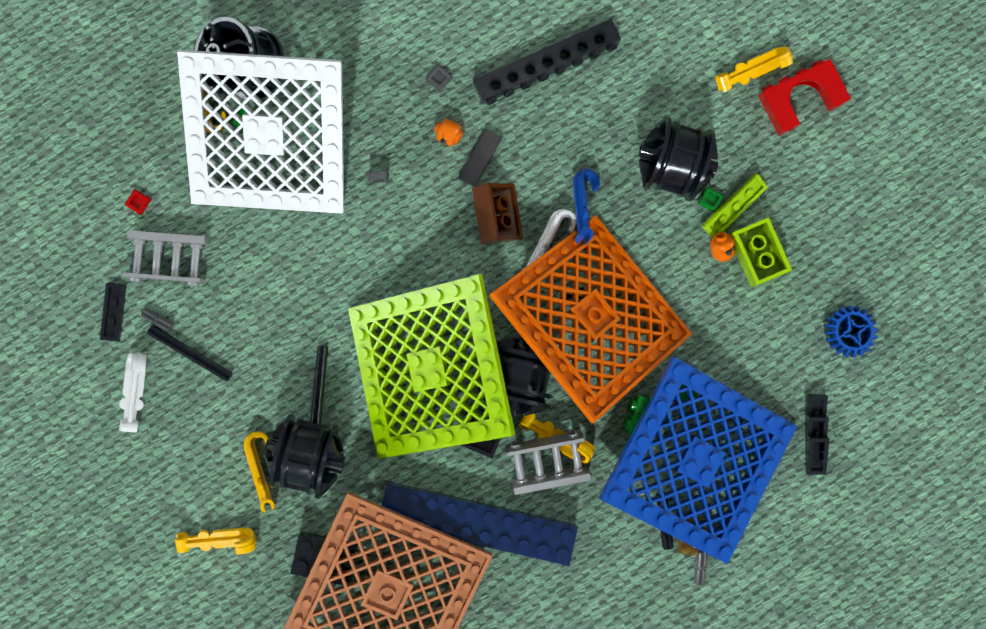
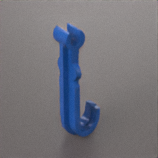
[573,169,600,245]

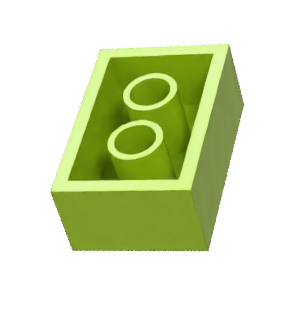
[730,217,792,287]

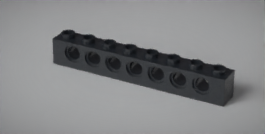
[473,18,621,105]

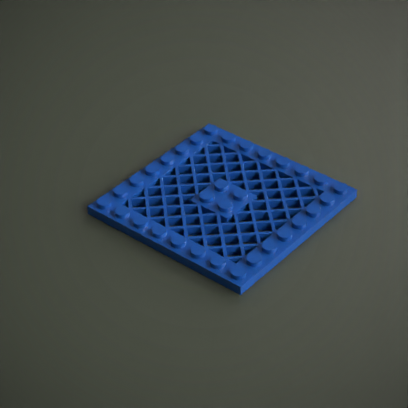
[599,356,797,564]

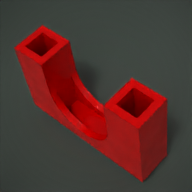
[758,59,851,136]

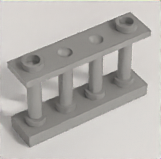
[123,230,209,287]
[505,430,591,495]

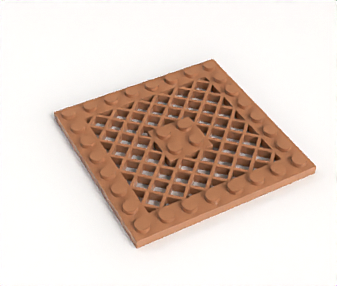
[283,491,493,629]

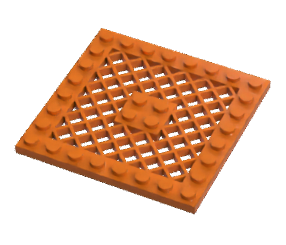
[489,216,692,424]

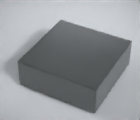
[426,65,453,92]
[367,171,388,184]

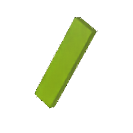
[701,173,768,238]

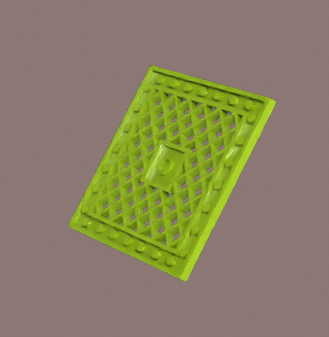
[348,274,515,459]

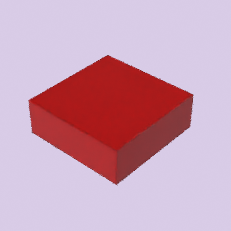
[124,189,152,215]

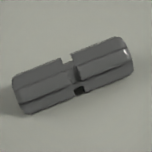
[141,308,174,331]
[694,551,708,585]

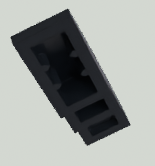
[805,394,829,475]

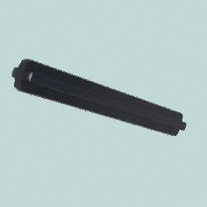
[147,325,233,381]
[310,345,328,424]

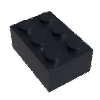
[290,531,358,585]

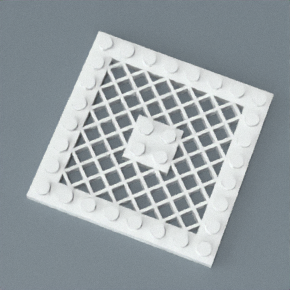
[177,50,344,213]

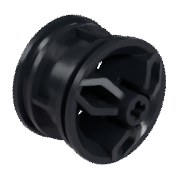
[194,17,284,100]
[638,116,718,202]
[478,336,552,417]
[263,414,346,499]

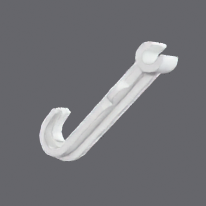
[523,209,576,269]
[119,352,147,433]

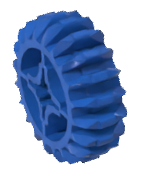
[824,305,879,357]

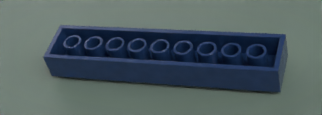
[382,481,578,566]

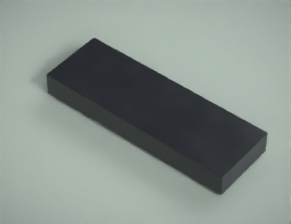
[458,129,502,187]
[99,283,127,342]

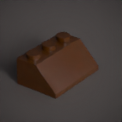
[472,183,523,245]

